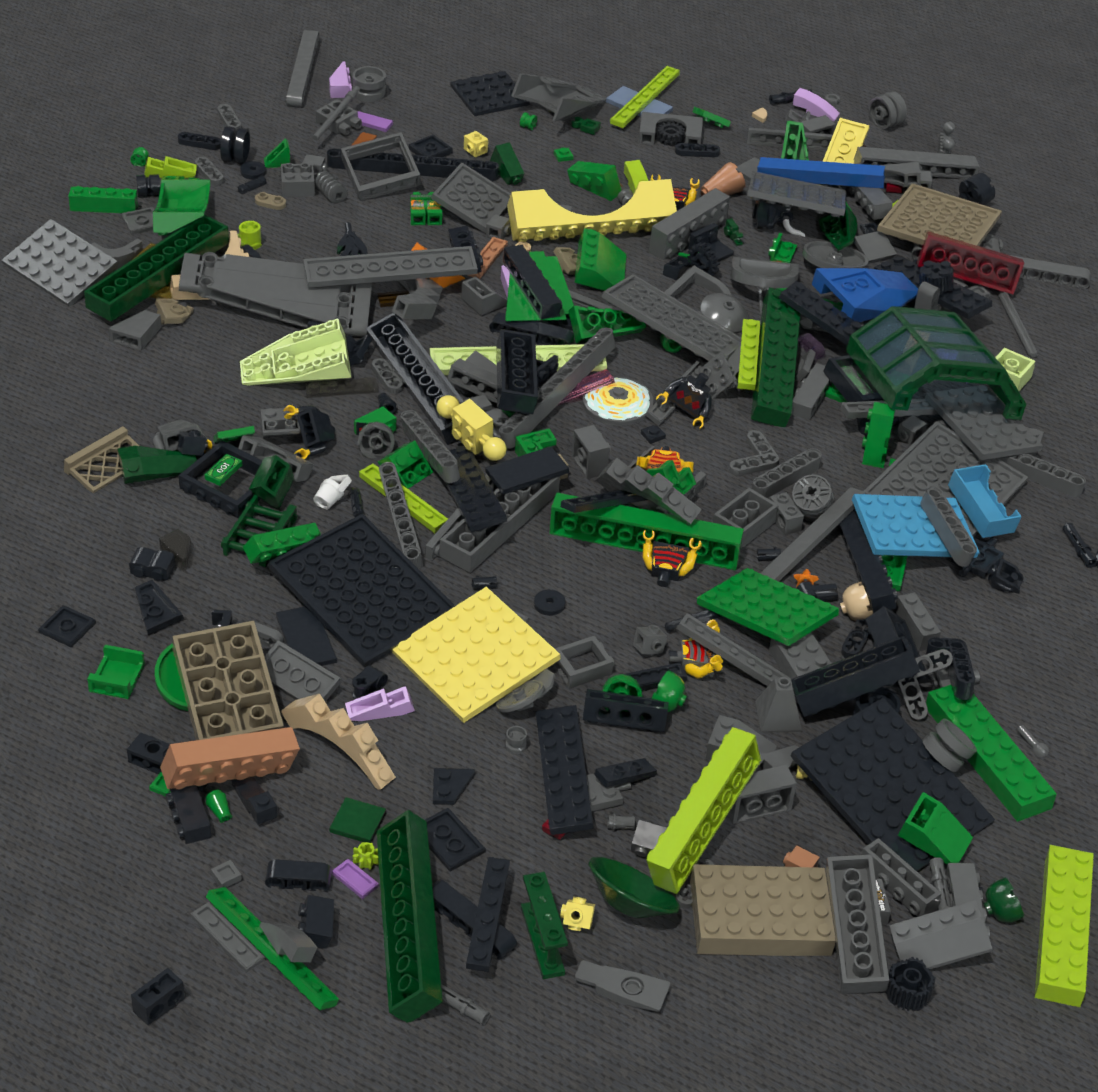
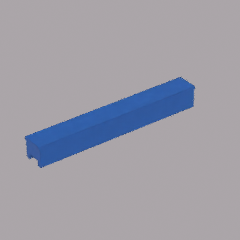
[757,157,885,188]

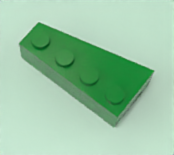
[568,306,646,344]

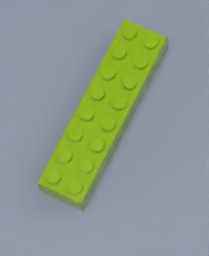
[646,727,761,894]
[1034,845,1094,1007]

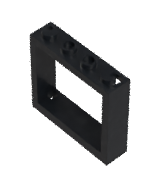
[179,440,263,518]

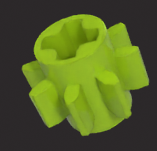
[353,842,379,869]

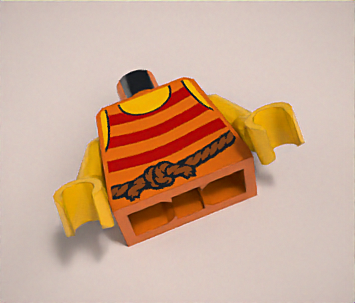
[636,446,694,473]

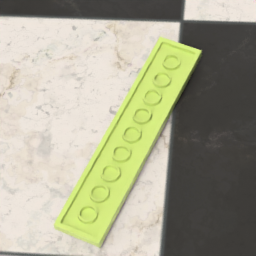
[430,344,607,375]

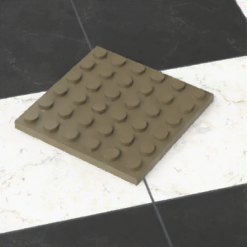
[877,183,1002,246]

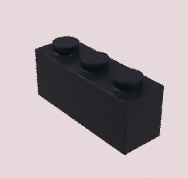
[166,785,211,844]

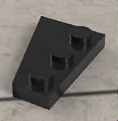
[135,580,183,635]

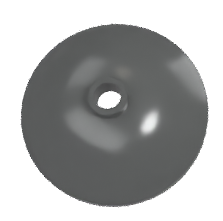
[700,293,749,334]

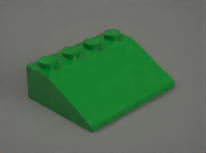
[574,228,626,291]

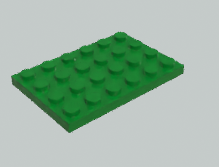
[697,568,839,646]

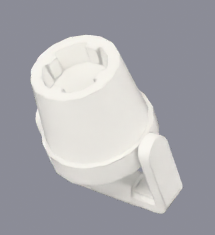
[313,475,352,510]

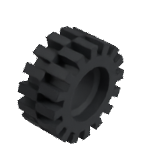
[657,122,685,146]

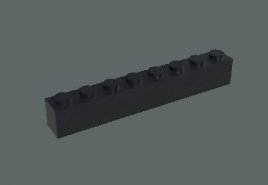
[838,509,898,613]

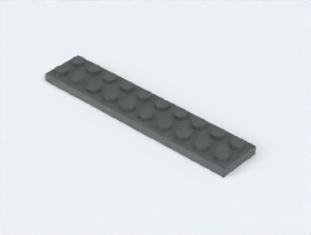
[303,246,478,287]

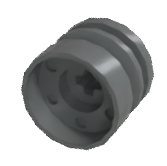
[792,474,835,522]

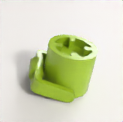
[237,221,262,250]

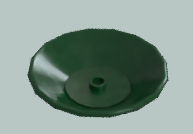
[588,857,680,918]

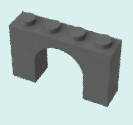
[639,112,703,145]

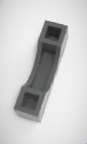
[239,435,313,482]

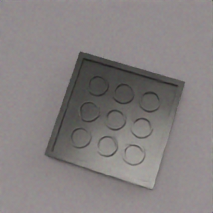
[431,163,511,233]

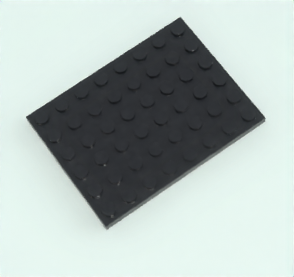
[268,513,455,668]
[790,698,995,872]

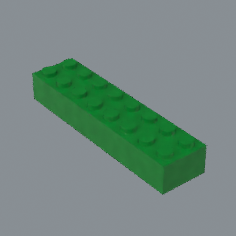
[926,684,1057,822]

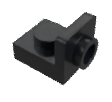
[211,610,233,628]

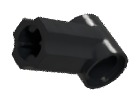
[796,581,838,601]

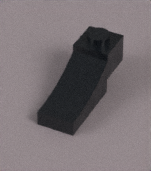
[231,776,277,825]

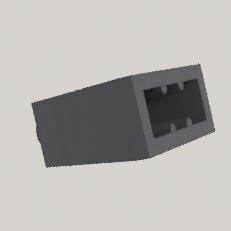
[109,310,161,351]

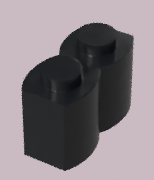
[129,547,175,581]

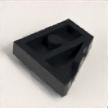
[433,768,475,805]

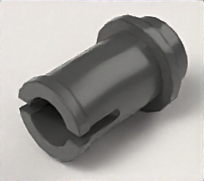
[607,813,635,831]

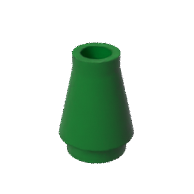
[206,790,232,823]

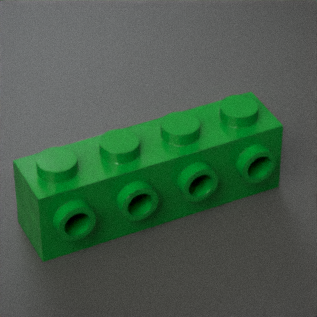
[68,186,138,213]
[243,523,321,564]

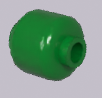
[660,334,683,353]

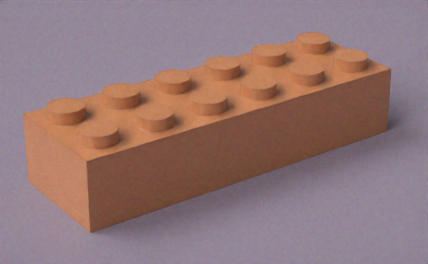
[160,727,300,789]

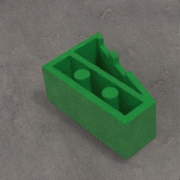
[862,402,895,468]

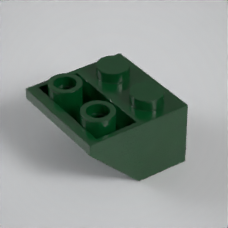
[249,455,294,509]

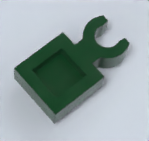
[572,117,601,135]
[724,218,744,246]

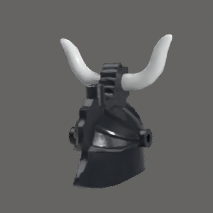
[752,200,805,237]

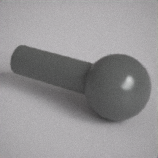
[1017,725,1049,757]

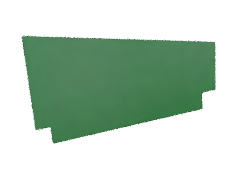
[505,251,574,321]

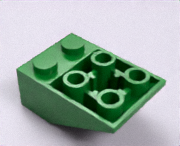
[898,792,973,865]

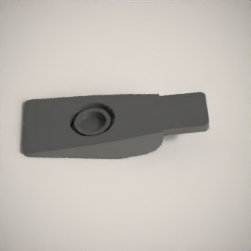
[575,960,670,1011]

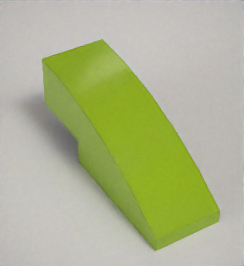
[144,156,197,178]
[624,160,648,194]

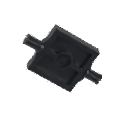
[951,537,1004,579]

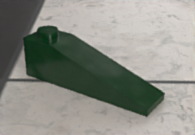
[819,204,858,251]
[117,446,197,484]

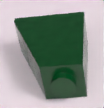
[490,142,525,185]

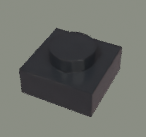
[641,424,666,444]

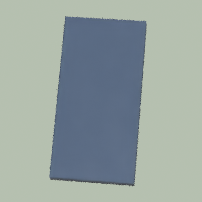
[606,86,673,117]

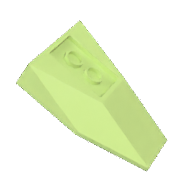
[240,319,352,385]

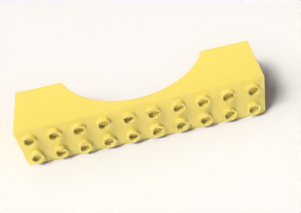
[507,179,677,242]

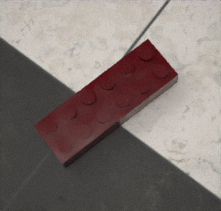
[917,231,1024,294]

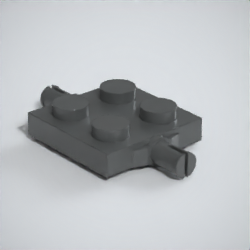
[586,774,631,812]

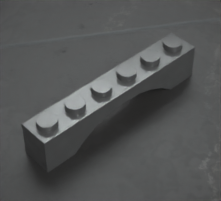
[825,162,921,190]

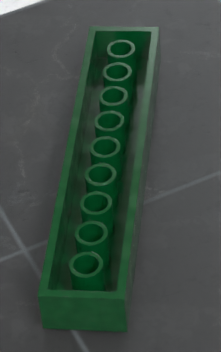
[84,214,229,322]
[751,287,800,427]
[377,810,443,1023]

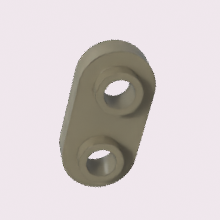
[255,192,286,210]

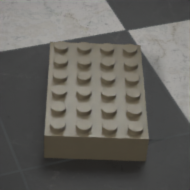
[173,621,284,740]
[690,864,836,956]

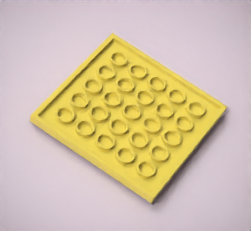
[392,587,561,723]

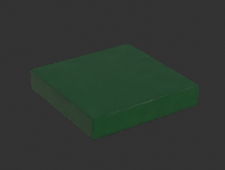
[329,797,386,843]

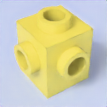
[464,131,488,157]
[560,897,595,931]

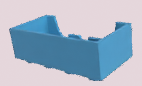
[948,464,1021,538]

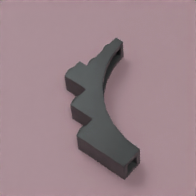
[392,278,443,319]
[596,458,702,525]

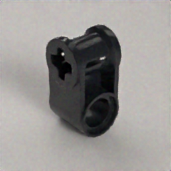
[352,665,388,700]

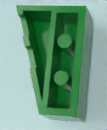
[781,121,809,160]
[567,161,622,201]

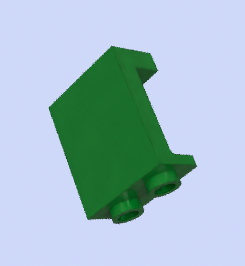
[87,645,145,699]

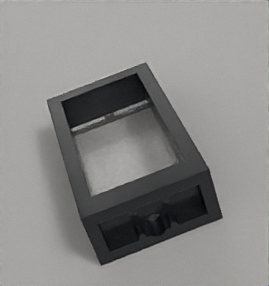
[823,355,885,402]

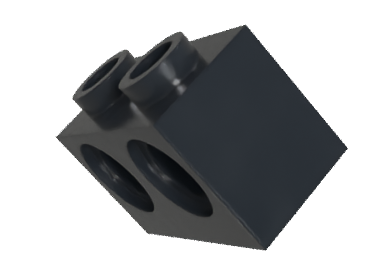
[131,968,185,1025]

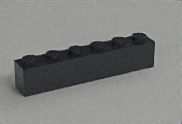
[503,245,562,320]

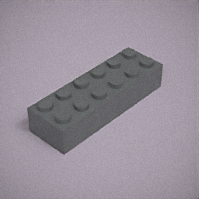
[649,188,730,261]
[826,854,889,994]

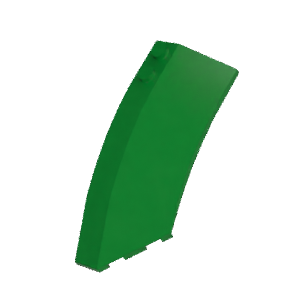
[153,176,210,235]

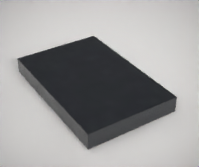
[425,808,486,872]

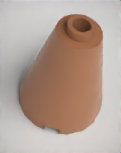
[700,162,746,196]

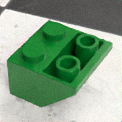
[378,440,433,489]

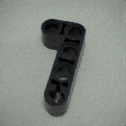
[926,637,976,700]

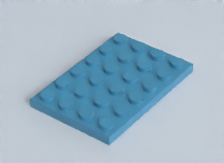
[852,494,980,558]

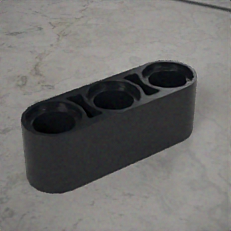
[265,859,332,892]

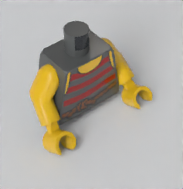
[668,619,723,679]

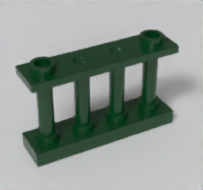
[221,495,297,567]
[521,872,568,979]

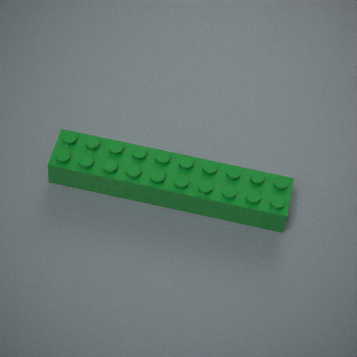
[550,493,744,570]

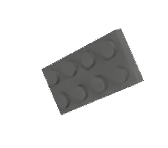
[264,640,342,701]

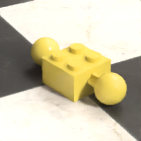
[436,395,507,461]

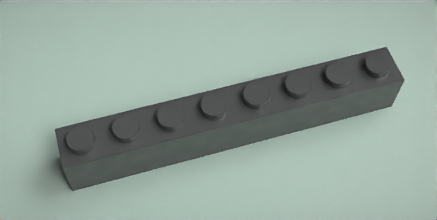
[854,147,980,179]

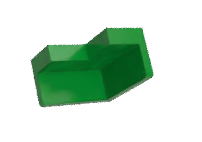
[515,429,557,457]
[646,460,696,495]

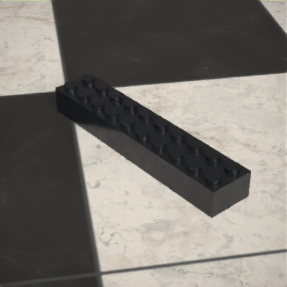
[366,312,464,445]

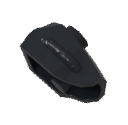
[988,558,1024,594]

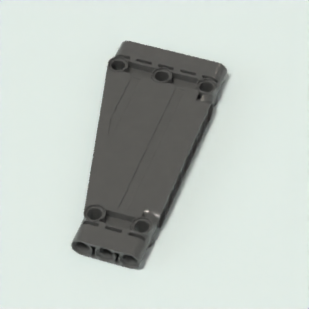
[179,252,372,338]

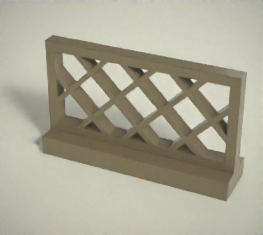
[64,426,139,493]

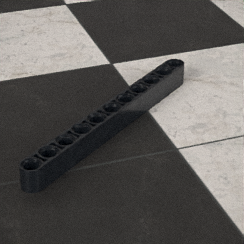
[327,148,499,182]

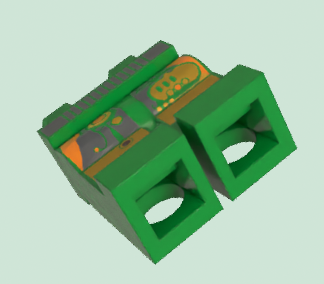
[410,192,442,225]

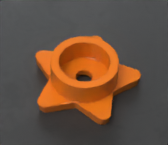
[794,569,819,587]

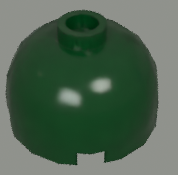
[983,877,1024,923]

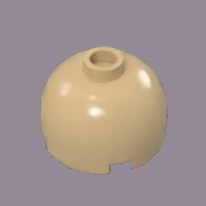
[840,582,873,621]

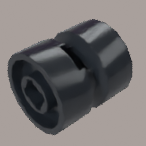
[136,174,160,197]

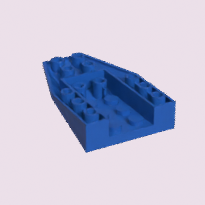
[812,268,918,322]

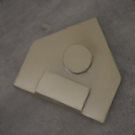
[553,247,577,275]
[155,299,194,324]

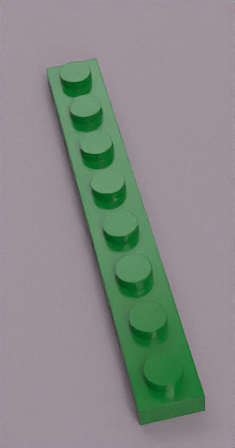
[206,887,339,1010]

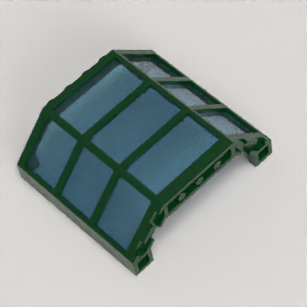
[846,306,1027,420]

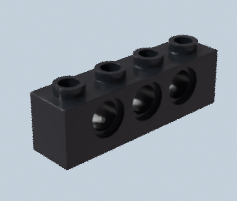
[448,226,483,276]
[582,689,669,732]
[127,732,208,792]

